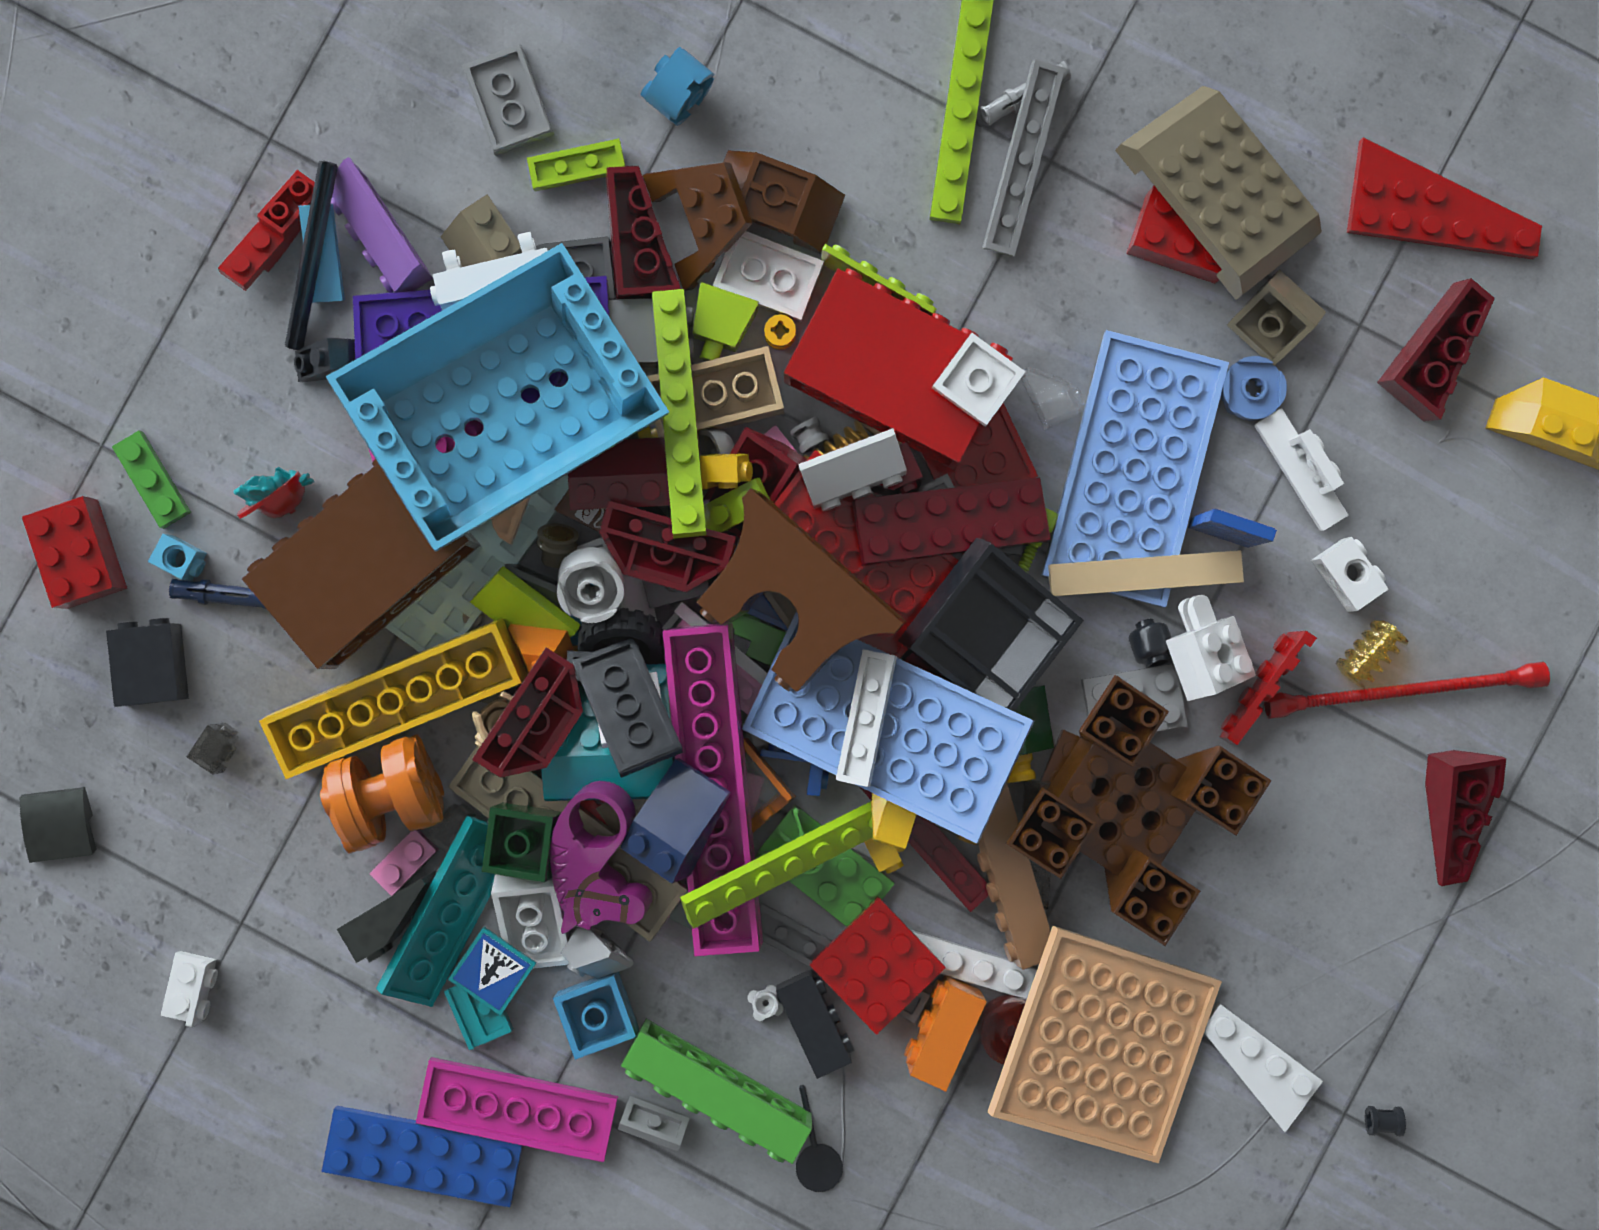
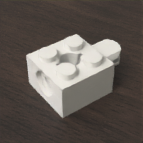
[1166,595,1256,701]

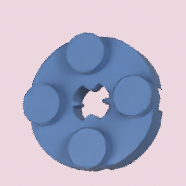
[1221,356,1287,421]

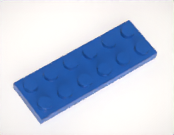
[321,1105,523,1208]

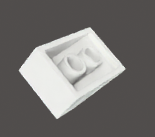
[491,874,570,969]

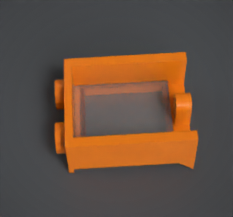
[744,738,796,833]

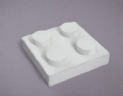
[932,333,1026,427]

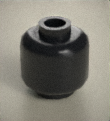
[1128,619,1172,668]

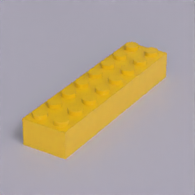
[259,618,528,779]

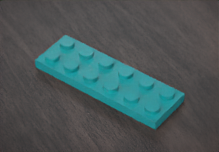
[376,815,495,1007]

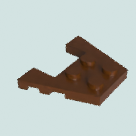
[643,162,752,290]

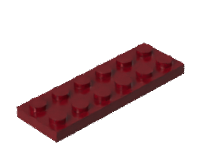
[852,477,1051,566]

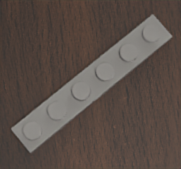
[982,59,1065,257]

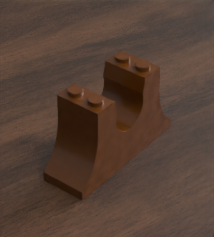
[696,488,907,692]

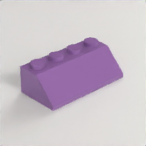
[331,157,433,293]

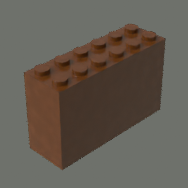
[242,459,481,669]

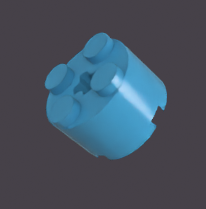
[640,47,714,126]

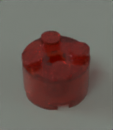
[977,995,1026,1065]

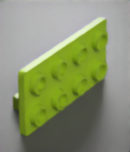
[821,244,937,316]

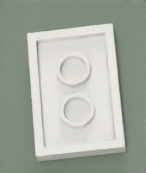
[713,231,824,322]

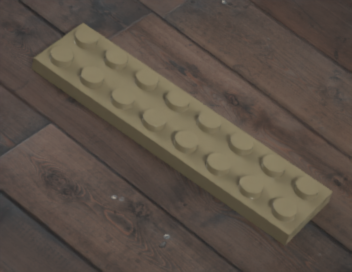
[448,747,688,942]

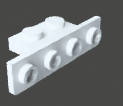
[1255,408,1348,531]

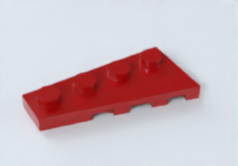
[1219,631,1317,745]

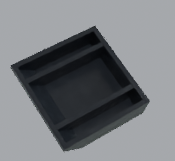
[898,538,1084,711]

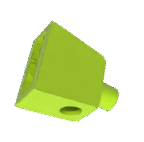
[693,282,759,361]

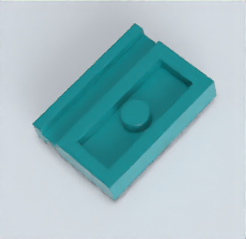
[444,985,514,1050]

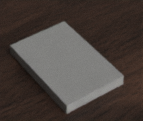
[462,44,554,156]

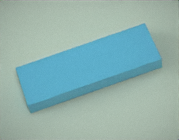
[298,204,345,303]

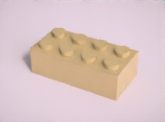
[647,346,784,437]

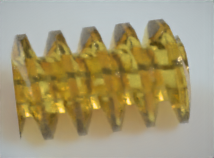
[1336,620,1409,689]

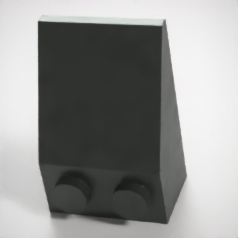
[337,871,436,963]

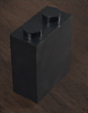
[106,618,189,707]

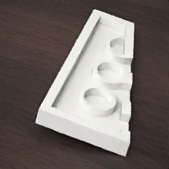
[1204,1002,1323,1132]

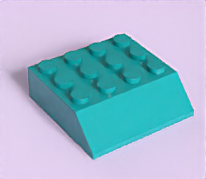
[541,664,675,801]

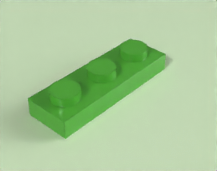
[112,431,191,529]

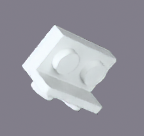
[161,951,218,1027]

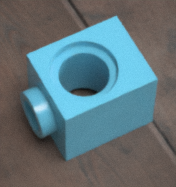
[148,534,207,581]

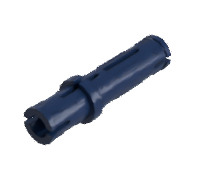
[169,579,266,609]

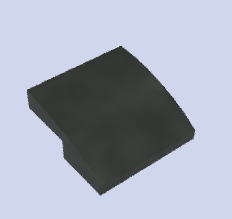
[19,787,97,863]

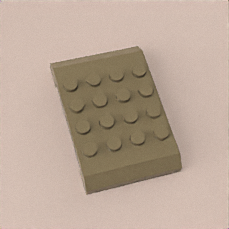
[1115,86,1322,300]

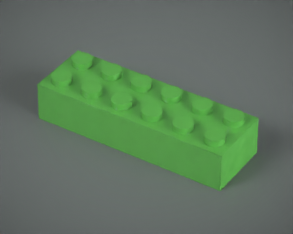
[621,1018,812,1164]

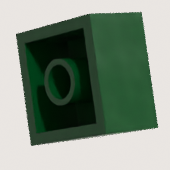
[482,802,562,882]

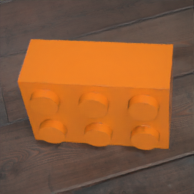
[904,975,987,1092]

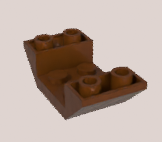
[723,150,845,254]

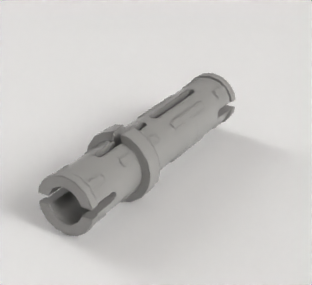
[980,61,1071,126]

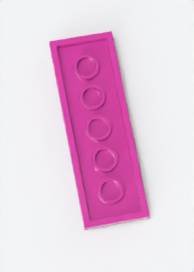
[416,1057,618,1162]

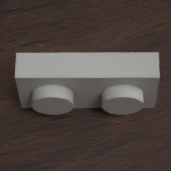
[618,1096,690,1152]

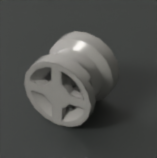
[790,416,829,454]

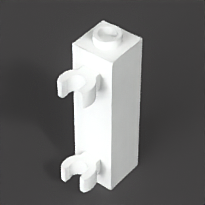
[430,232,548,310]

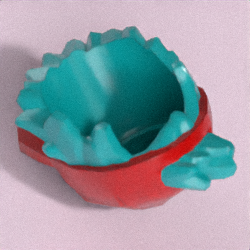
[233,467,315,519]

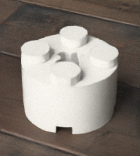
[557,547,624,623]

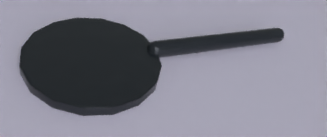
[796,1085,843,1192]

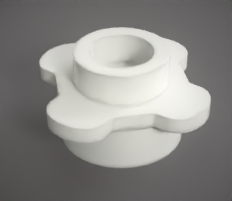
[748,985,783,1021]

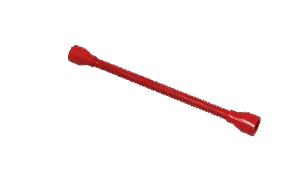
[1264,662,1550,719]

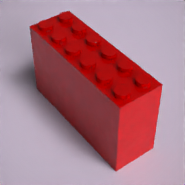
[784,268,1013,470]

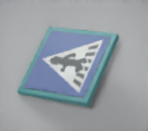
[448,927,537,1016]

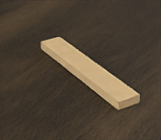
[1048,550,1244,596]

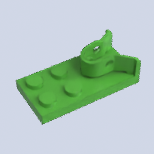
[755,804,895,927]

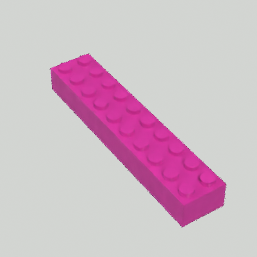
[663,623,763,956]

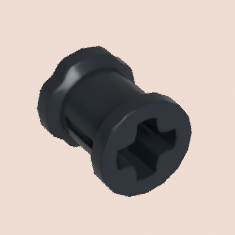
[1365,1106,1406,1136]

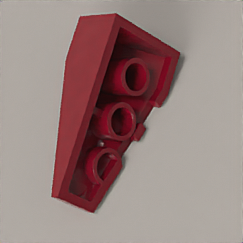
[1425,750,1507,886]

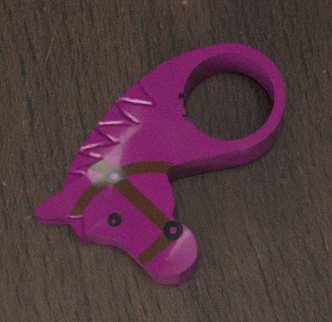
[550,781,653,934]

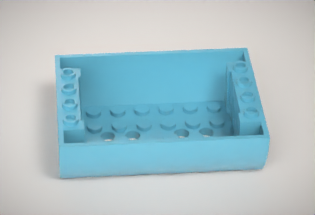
[326,243,669,552]

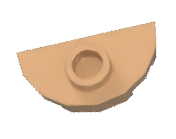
[491,496,531,545]

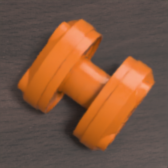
[320,734,444,854]

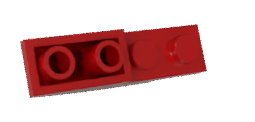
[218,170,315,291]

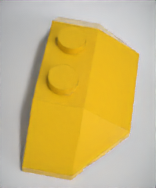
[1485,377,1599,470]

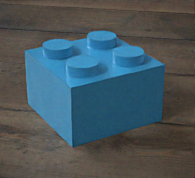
[553,972,639,1060]

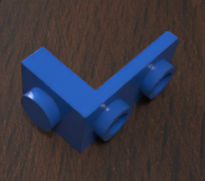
[760,743,829,796]

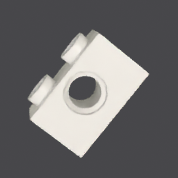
[1311,537,1388,612]

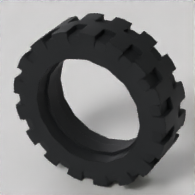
[578,608,664,664]

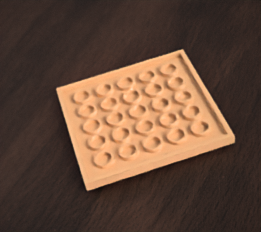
[988,926,1222,1163]

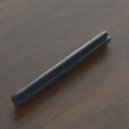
[285,160,338,350]

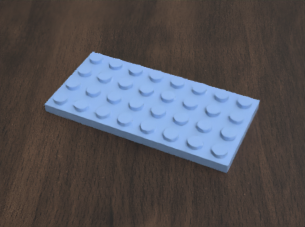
[1041,330,1229,608]
[742,611,1035,843]

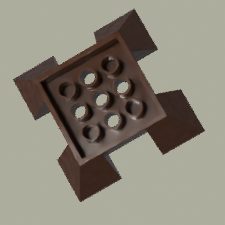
[1006,675,1272,946]

